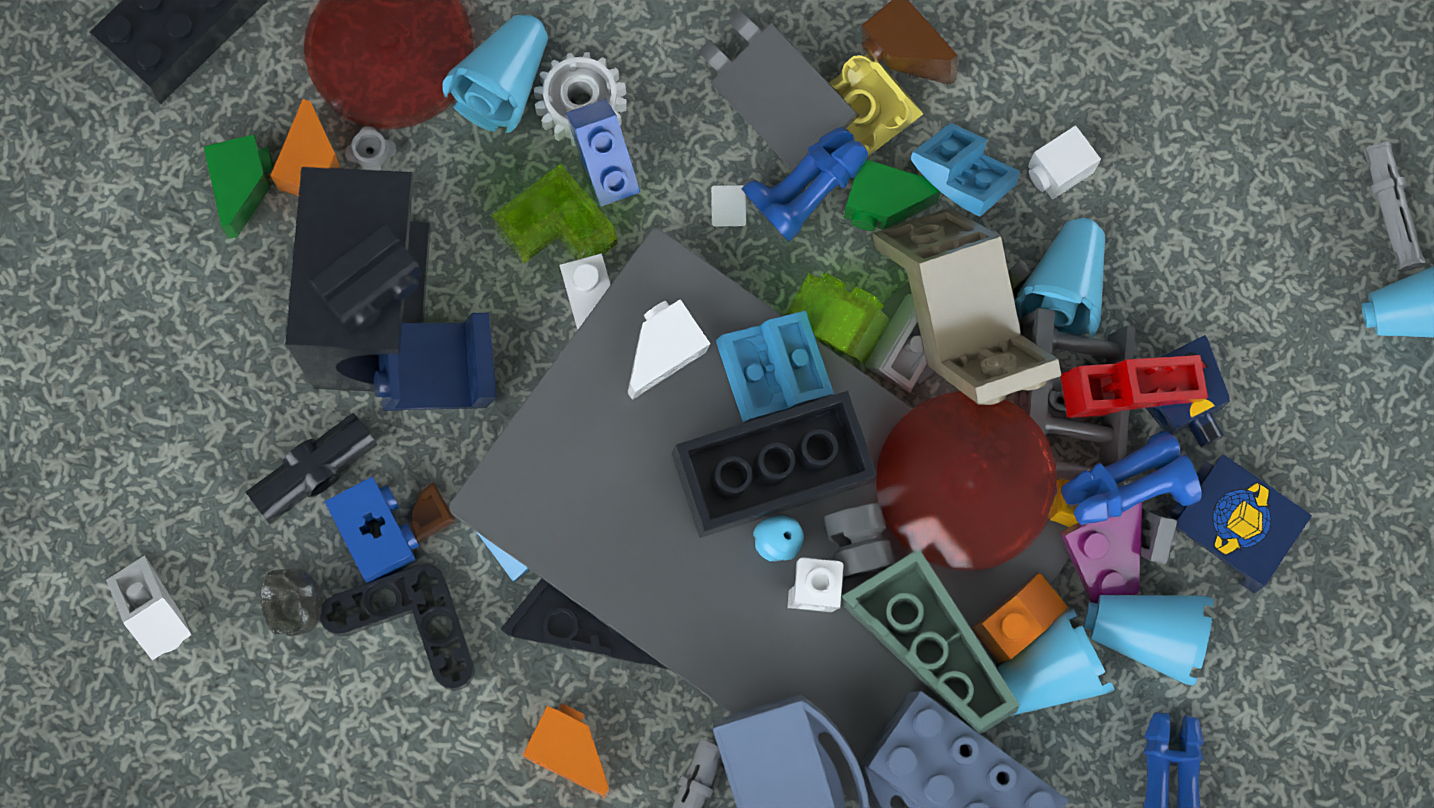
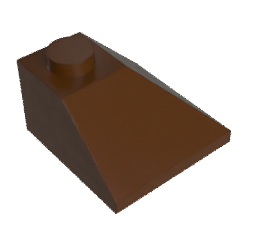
[861,0,958,85]

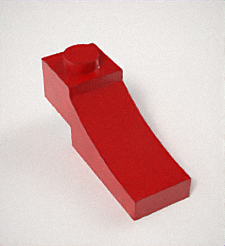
[1060,355,1208,418]

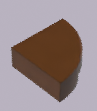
[410,482,456,543]

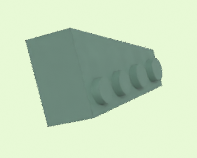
[841,549,1020,735]

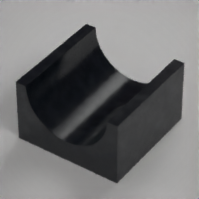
[285,167,431,392]

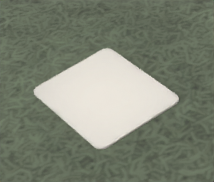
[711,186,746,226]

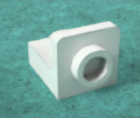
[787,558,843,612]

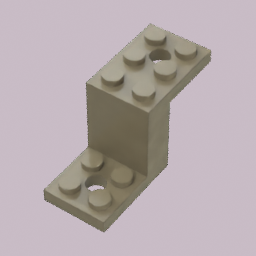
[872,208,1061,405]

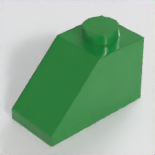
[203,134,274,239]
[843,160,941,231]

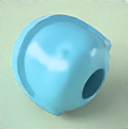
[753,515,804,561]

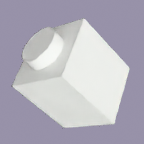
[1028,125,1101,199]

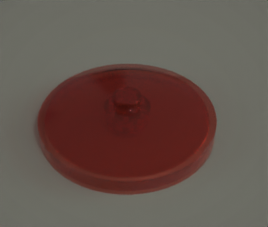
[304,0,474,130]
[876,391,1058,571]

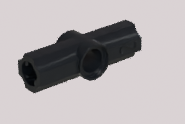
[246,413,378,524]

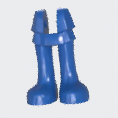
[741,127,868,242]
[1061,431,1202,525]
[1143,712,1205,808]

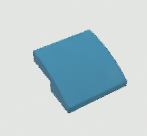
[911,123,1020,217]
[715,311,834,423]

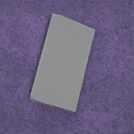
[865,294,927,392]

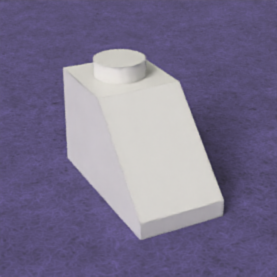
[628,299,710,400]
[106,555,191,660]

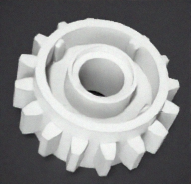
[534,52,627,146]

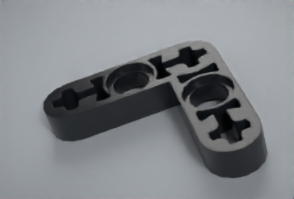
[319,564,475,691]

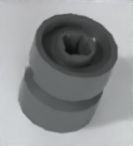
[823,503,895,579]

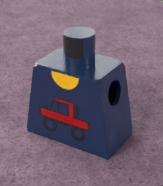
[1146,335,1230,448]

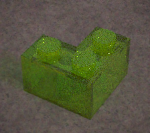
[492,163,618,264]
[785,272,890,365]

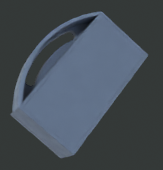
[859,691,1069,808]
[713,693,869,808]

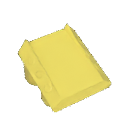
[829,54,923,156]

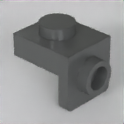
[1140,508,1177,564]

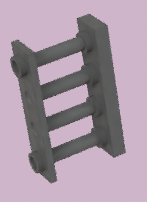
[1007,308,1138,490]

